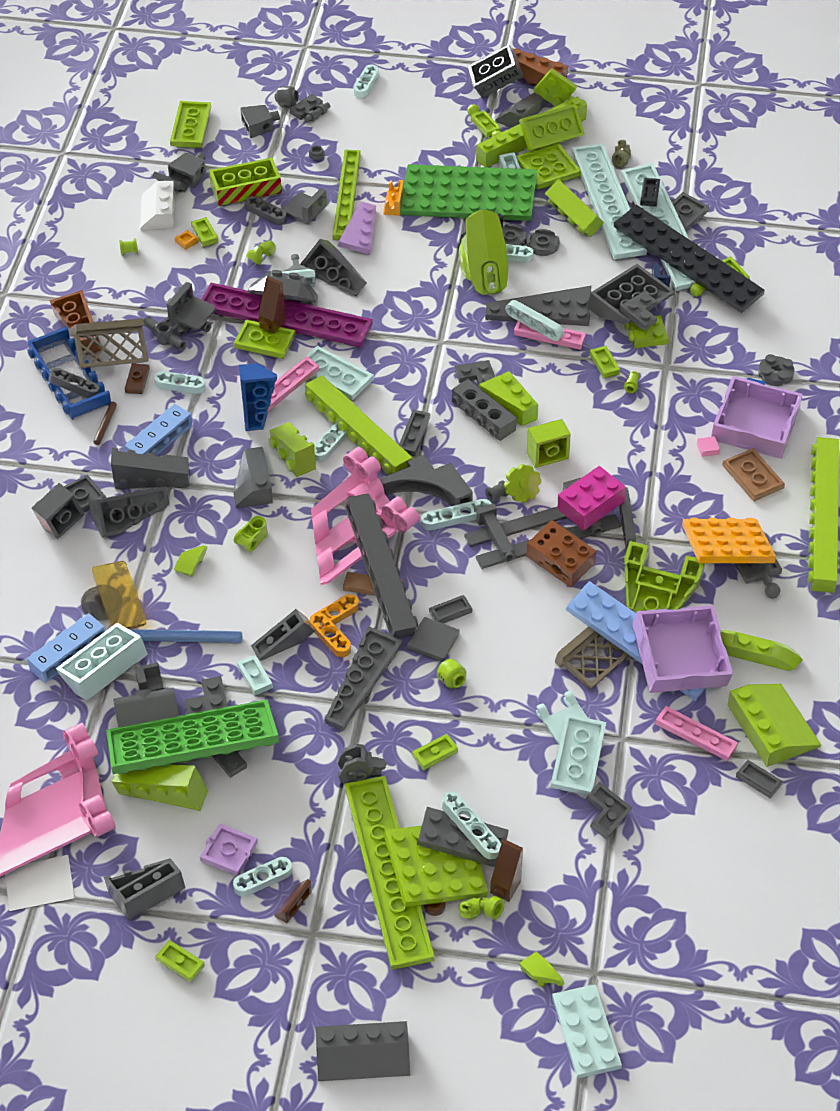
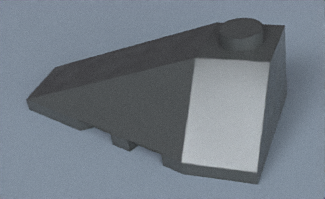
[495,92,548,128]
[300,239,367,296]
[233,447,273,508]
[89,486,170,537]

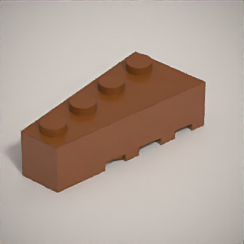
[512,48,568,85]
[49,290,101,355]

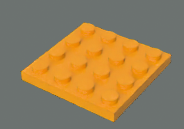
[682,518,776,563]

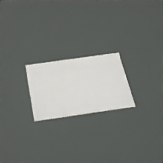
[5,855,74,911]

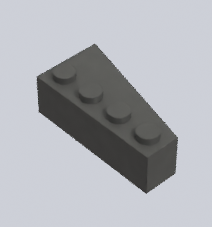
[111,448,190,489]

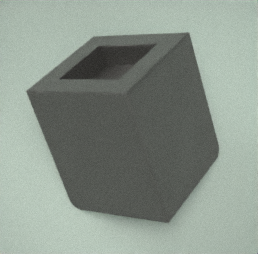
[135,663,164,691]

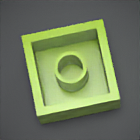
[527,419,571,468]

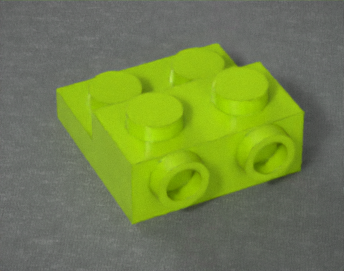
[624,315,669,348]

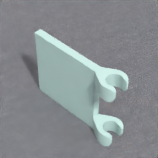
[536,691,588,745]

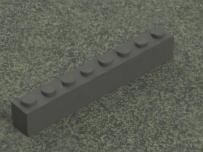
[345,493,418,639]

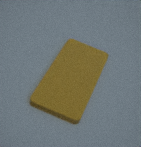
[92,561,147,629]

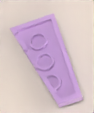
[337,201,376,255]

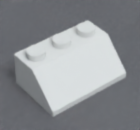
[140,181,175,230]

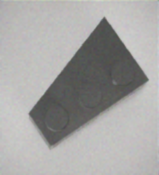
[104,858,185,920]

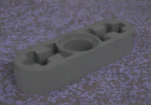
[246,196,287,225]
[49,368,99,398]

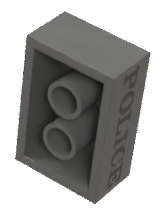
[468,44,523,98]

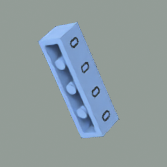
[125,404,192,456]
[27,613,105,683]

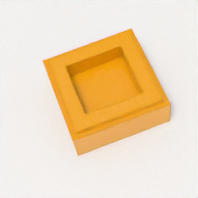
[175,230,199,250]

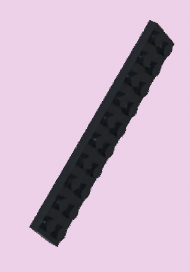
[614,204,765,313]

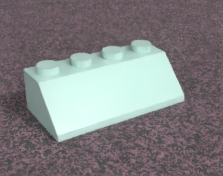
[56,623,148,701]

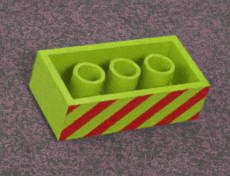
[209,157,282,206]

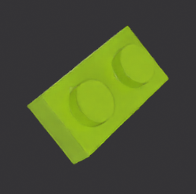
[191,217,219,247]
[590,346,620,379]
[412,734,458,771]
[155,940,205,982]

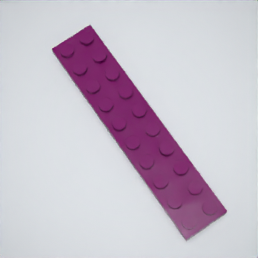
[201,282,373,347]

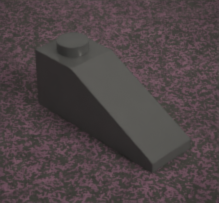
[251,609,316,661]

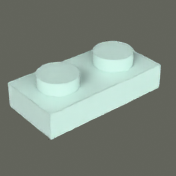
[237,655,273,696]

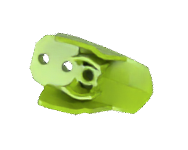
[459,210,508,295]

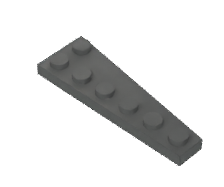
[325,626,403,731]

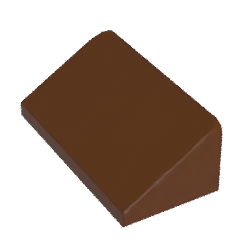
[274,879,312,923]

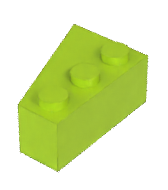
[479,371,538,426]
[269,422,316,477]

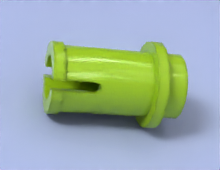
[624,371,640,393]

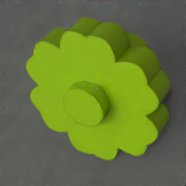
[504,464,542,503]

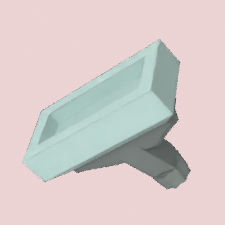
[282,254,315,283]

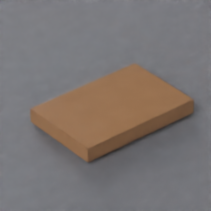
[722,448,785,502]

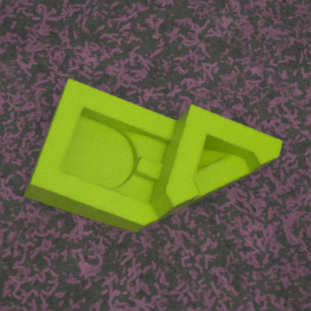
[174,545,208,577]

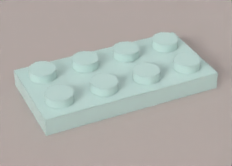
[303,346,374,401]
[550,714,606,795]
[552,984,622,1079]

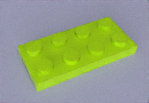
[170,101,212,148]
[519,104,585,151]

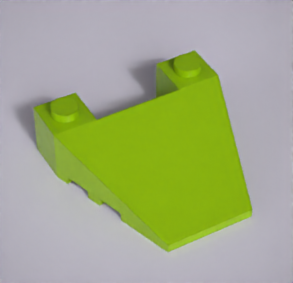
[624,541,705,613]

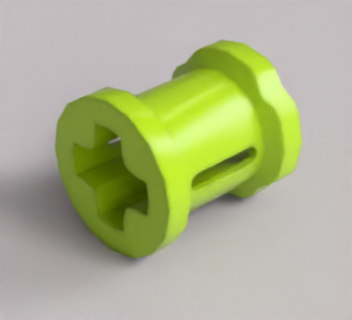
[119,238,138,255]

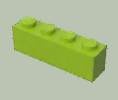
[545,179,604,237]

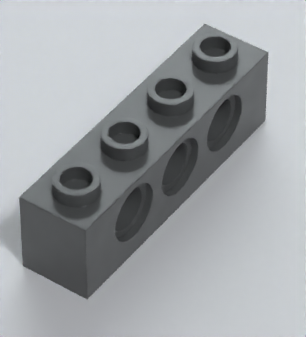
[451,379,517,441]

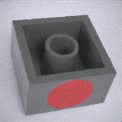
[31,483,85,540]

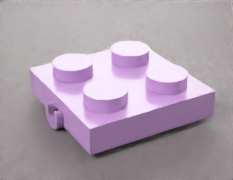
[200,824,258,876]

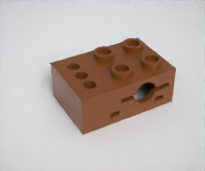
[526,520,596,588]

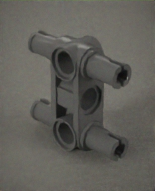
[143,316,212,351]

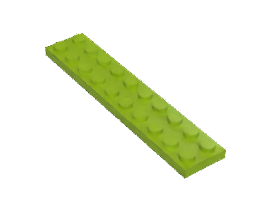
[345,776,434,970]

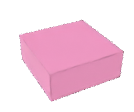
[697,436,720,457]

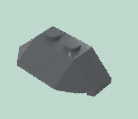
[248,270,318,304]

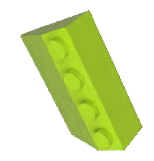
[727,683,821,767]

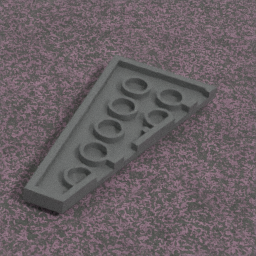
[485,285,592,326]

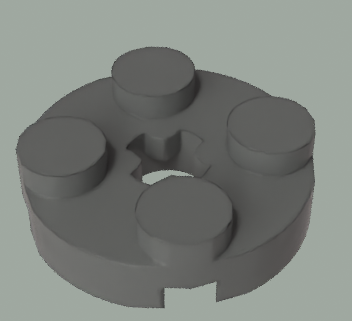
[758,354,794,386]

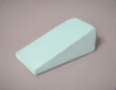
[498,152,521,169]

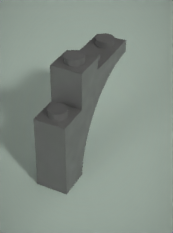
[380,455,473,506]

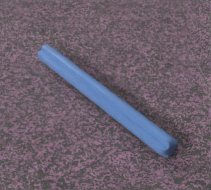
[129,629,242,643]

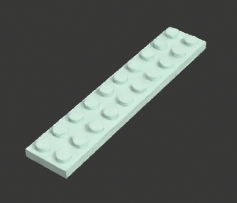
[572,143,647,260]
[621,163,696,291]

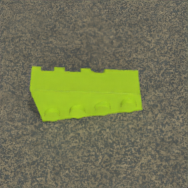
[111,764,208,811]

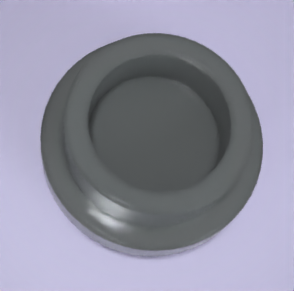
[309,145,325,160]

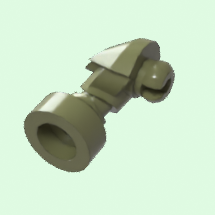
[612,140,631,168]

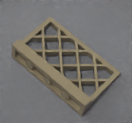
[71,318,149,369]
[554,626,630,690]

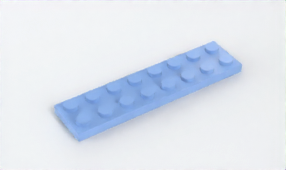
[566,581,706,701]

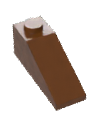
[259,277,286,334]
[490,839,523,902]

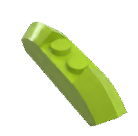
[720,630,803,671]

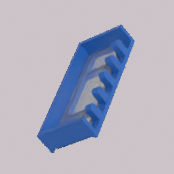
[27,327,111,420]

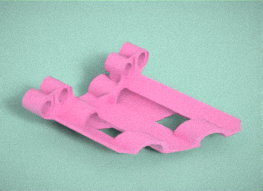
[311,447,421,585]

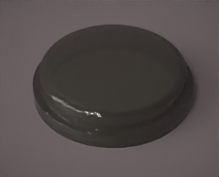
[81,586,122,621]

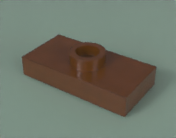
[124,363,150,394]

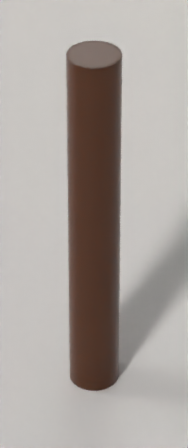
[93,401,117,445]

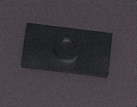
[640,178,660,207]

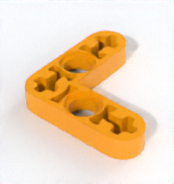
[310,594,359,657]

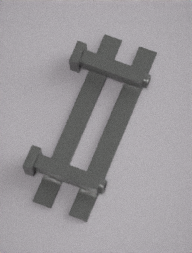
[464,478,621,569]

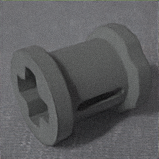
[485,480,508,503]

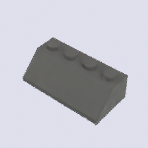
[316,1021,410,1081]

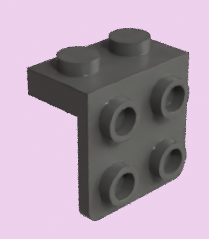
[282,188,327,224]
[166,281,216,330]

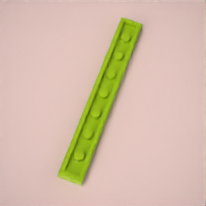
[332,149,361,240]

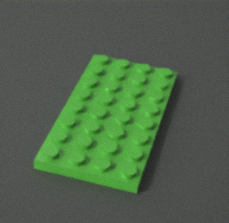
[400,164,537,221]
[106,699,279,774]

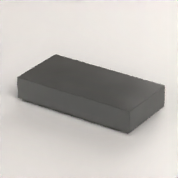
[429,595,473,624]
[736,760,783,799]

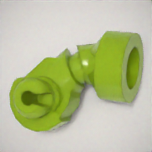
[246,240,276,265]
[458,896,505,920]

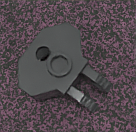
[337,744,387,784]

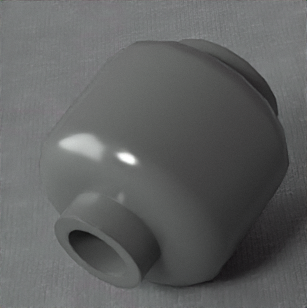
[274,86,299,107]

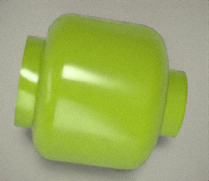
[437,659,467,689]

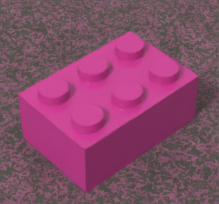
[558,466,626,531]

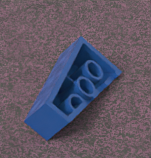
[239,363,277,431]

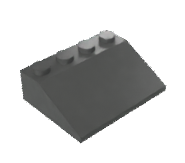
[587,264,675,324]

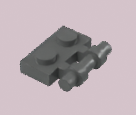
[289,94,331,123]

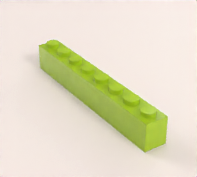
[476,96,587,167]
[305,375,412,475]

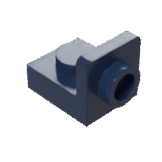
[651,263,671,288]

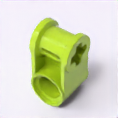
[233,516,268,552]

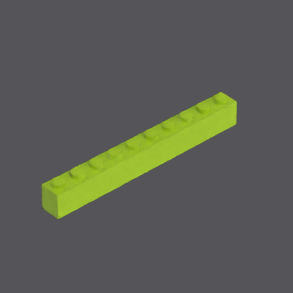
[808,437,839,593]

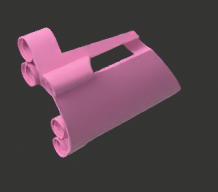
[0,723,116,877]

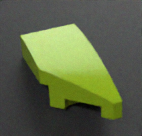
[519,951,564,987]

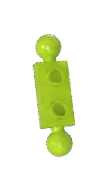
[467,104,502,137]

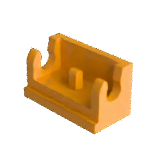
[383,180,404,216]

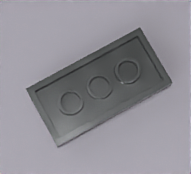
[417,807,509,867]

